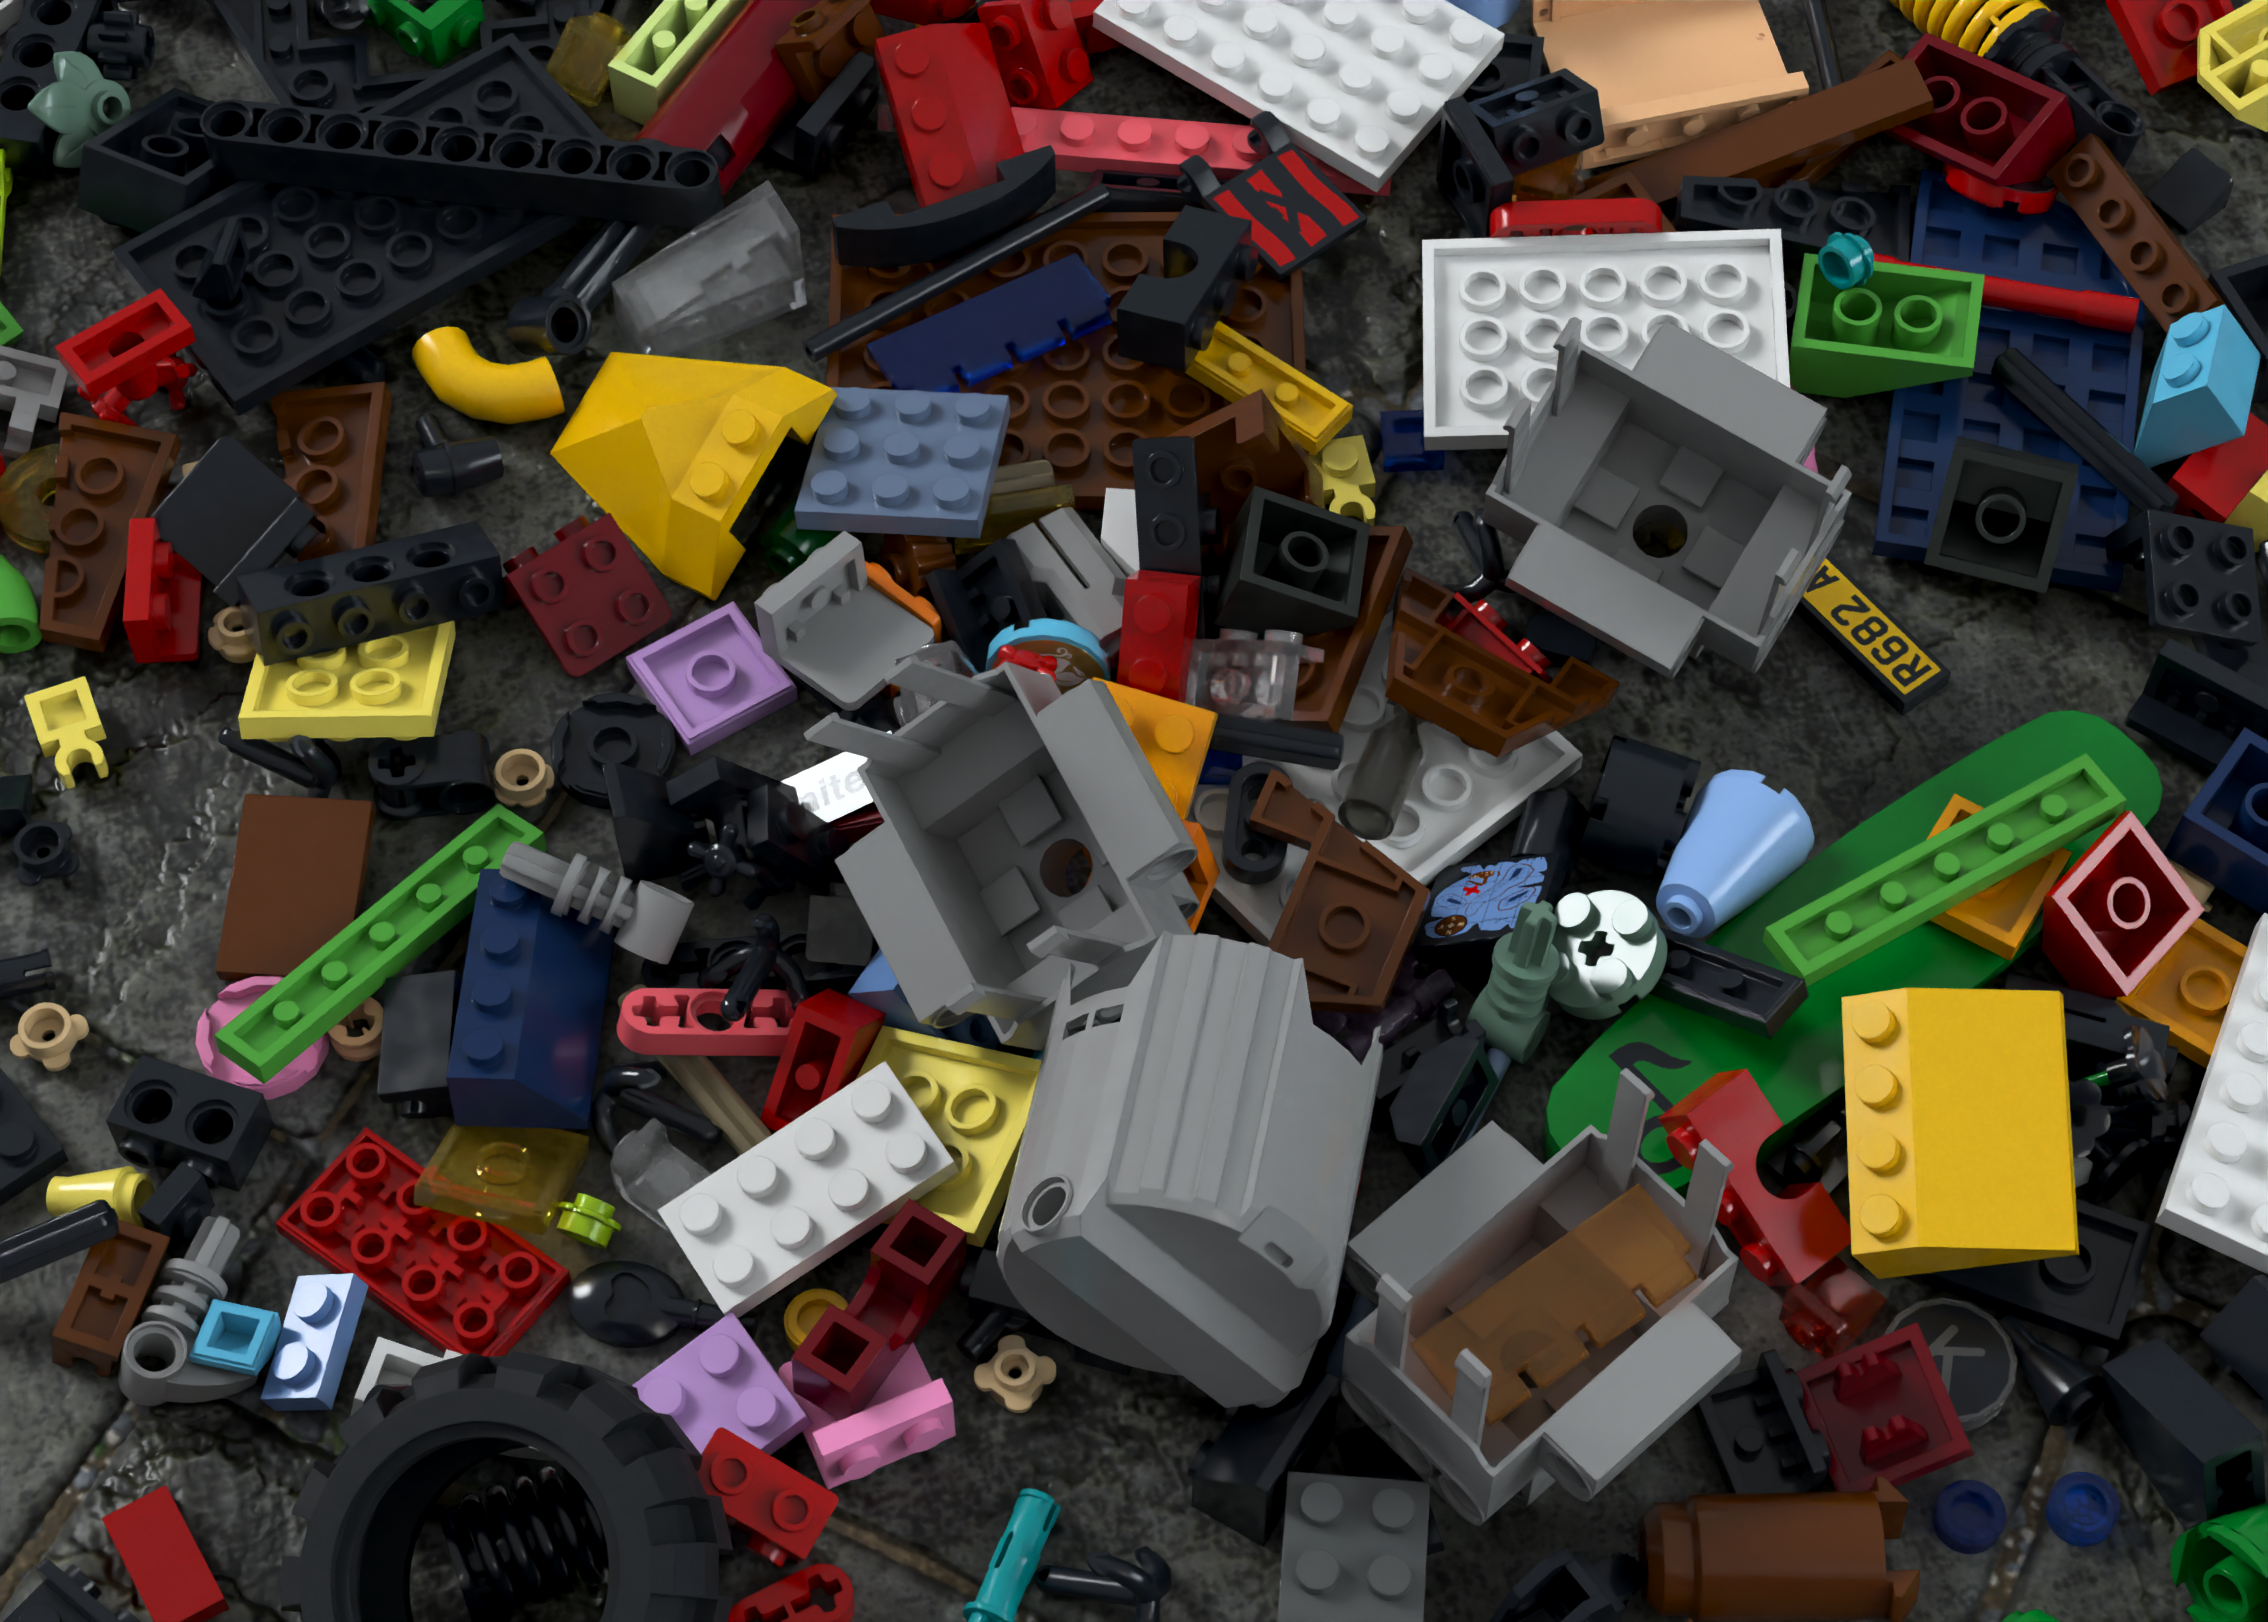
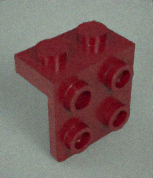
[502,513,671,678]

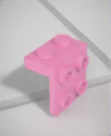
[778,1343,956,1490]

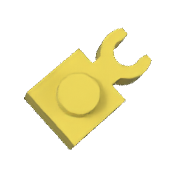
[1309,435,1376,526]
[24,676,108,789]

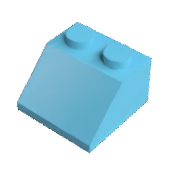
[2133,304,2261,468]

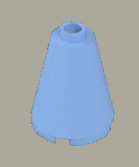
[1656,769,1815,938]

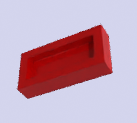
[102,1485,229,1622]

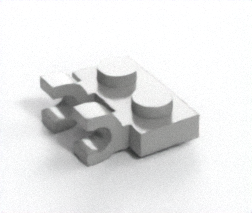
[0,345,68,461]

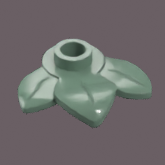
[27,51,131,168]

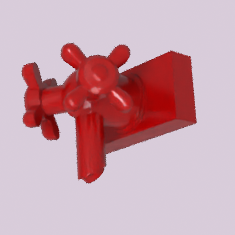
[55,288,197,427]

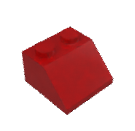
[2042,810,2205,997]

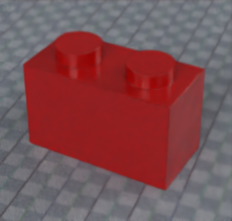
[1117,570,1201,704]

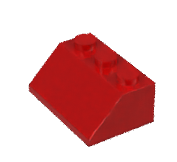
[874,23,1024,209]

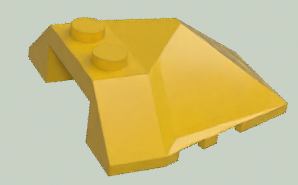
[550,352,838,601]

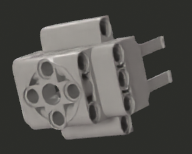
[1481,317,1852,680]
[803,654,1200,1051]
[1339,1068,1742,1526]

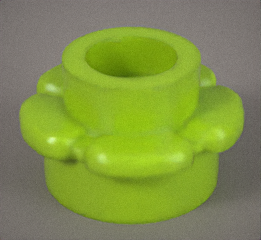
[556,1193,621,1249]

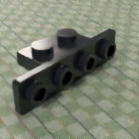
[1132,436,1222,687]

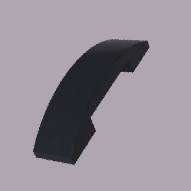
[832,145,1056,268]

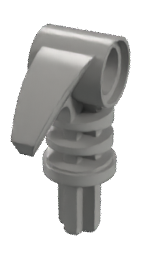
[499,841,695,964]
[118,1216,258,1406]

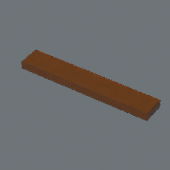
[1583,57,1935,214]

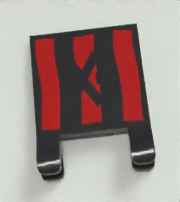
[1177,111,1367,282]

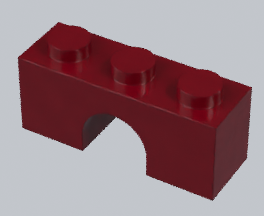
[791,1199,967,1420]

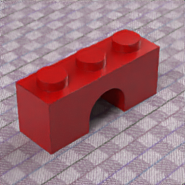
[1658,1068,1851,1286]

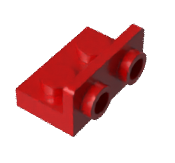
[123,518,204,663]

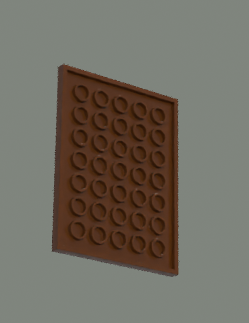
[826,212,1309,511]

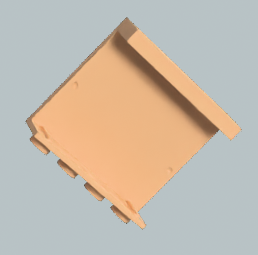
[1531,0,1809,170]

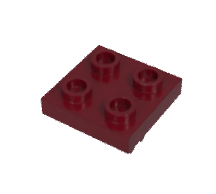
[1795,1322,1974,1492]

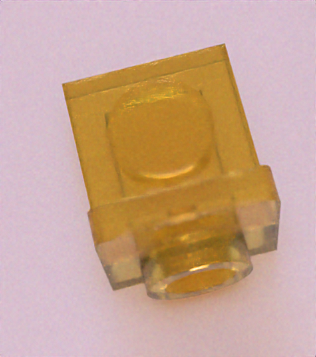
[546,12,631,107]

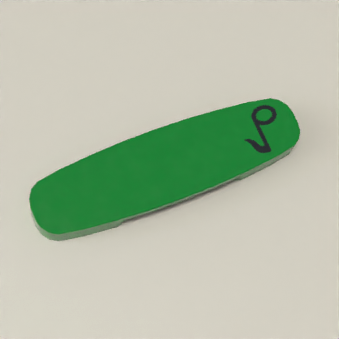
[1541,710,2163,1200]

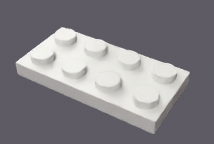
[657,1061,959,1318]

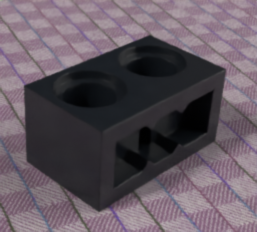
[106,1054,274,1192]

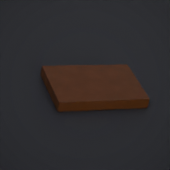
[215,794,376,981]

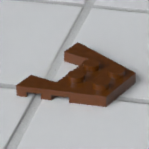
[1385,567,1620,758]
[1249,769,1430,1014]

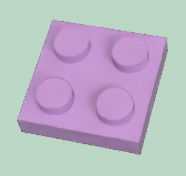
[632,1311,813,1455]

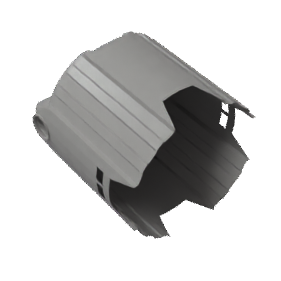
[996,930,1383,1408]

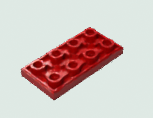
[275,1127,571,1357]

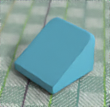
[189,1299,282,1376]

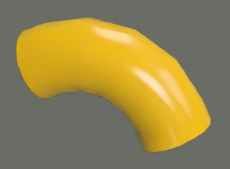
[412,326,565,425]

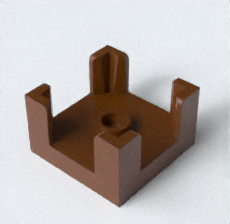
[1165,389,1325,569]

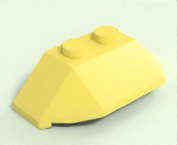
[2197,0,2268,132]

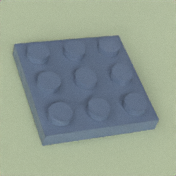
[794,387,1011,539]

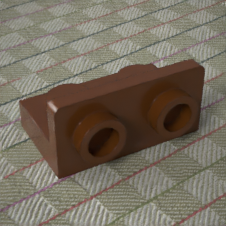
[774,0,886,103]

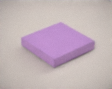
[626,601,798,756]

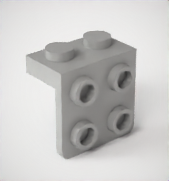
[754,530,935,711]

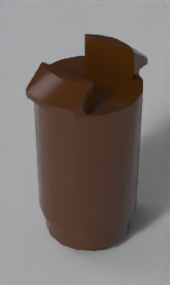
[1637,1477,1920,1622]

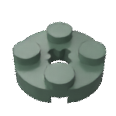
[1548,890,1668,1020]

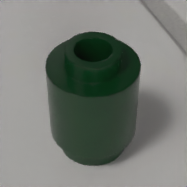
[761,495,843,577]

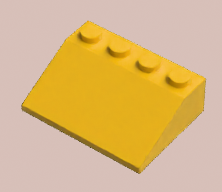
[1841,988,2079,1279]

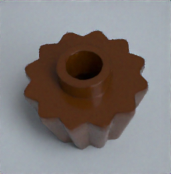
[880,534,956,601]

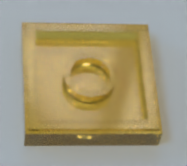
[414,1121,589,1236]

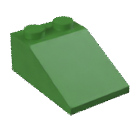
[1789,253,1985,398]

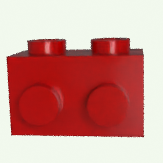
[977,0,1094,110]
[697,1427,839,1568]

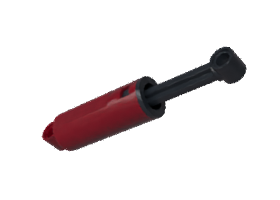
[508,0,821,356]

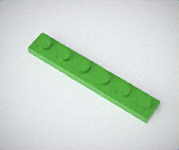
[1762,753,2127,987]
[214,803,547,1084]

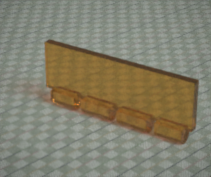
[1411,1183,1698,1426]

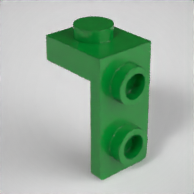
[363,0,485,69]

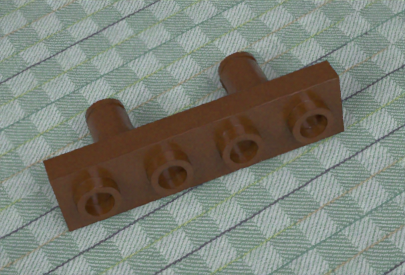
[2047,133,2227,333]

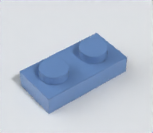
[261,1273,368,1411]

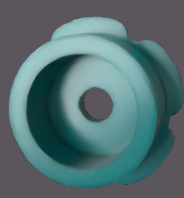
[1818,232,1874,289]

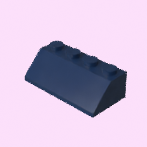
[446,869,617,1129]

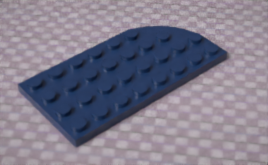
[1872,169,2145,593]

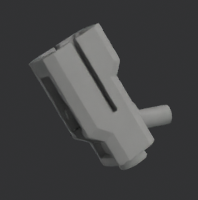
[1006,507,1127,669]

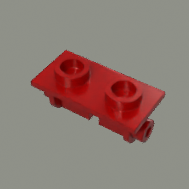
[1439,592,1552,684]

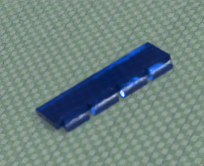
[867,253,1112,393]

